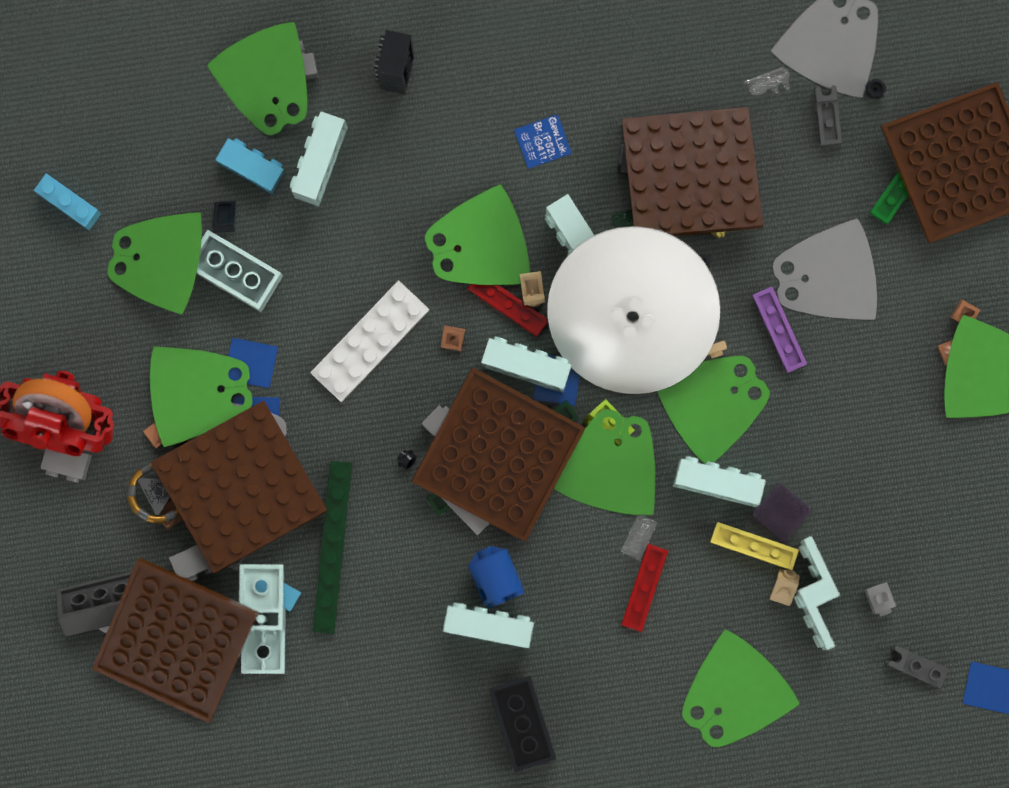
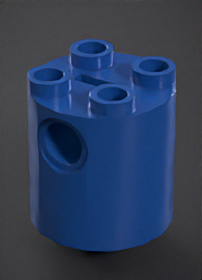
[467,546,524,609]

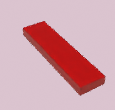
[467,284,548,338]
[621,544,668,632]

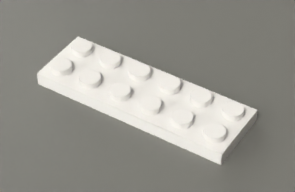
[310,280,430,403]

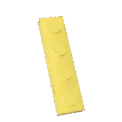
[710,522,799,570]

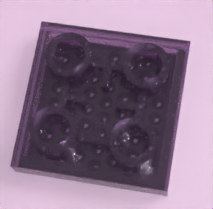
[752,482,812,543]

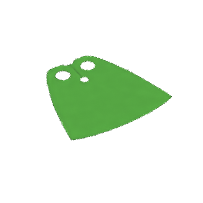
[207,22,307,135]
[425,184,530,285]
[108,212,202,314]
[944,315,1009,418]
[150,347,253,447]
[657,356,770,463]
[554,409,655,515]
[682,629,800,747]

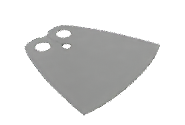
[771,0,878,98]
[773,218,877,320]

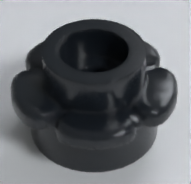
[865,79,886,100]
[397,450,417,470]

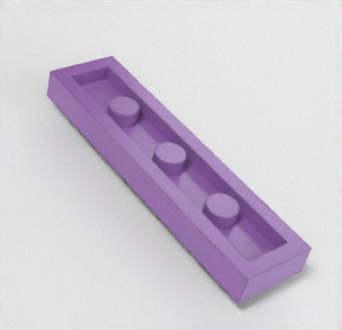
[752,287,807,373]

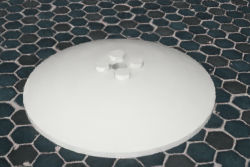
[548,227,720,394]

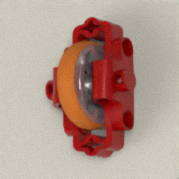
[0,370,114,457]

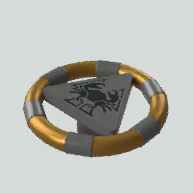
[127,463,180,523]

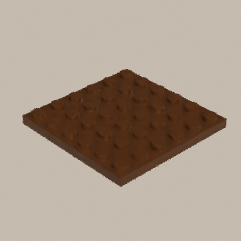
[880,82,1009,244]
[622,107,763,236]
[411,367,585,542]
[151,401,327,574]
[92,557,258,723]

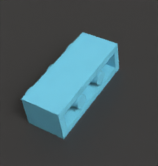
[216,138,285,195]
[34,173,101,231]

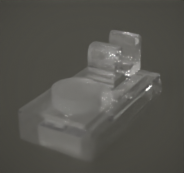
[744,67,790,95]
[620,514,658,561]

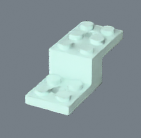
[794,536,840,650]
[239,565,286,674]

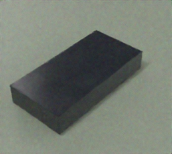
[212,201,236,233]

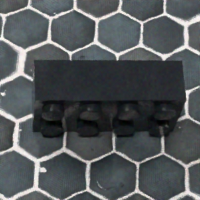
[374,30,415,94]
[489,676,556,772]

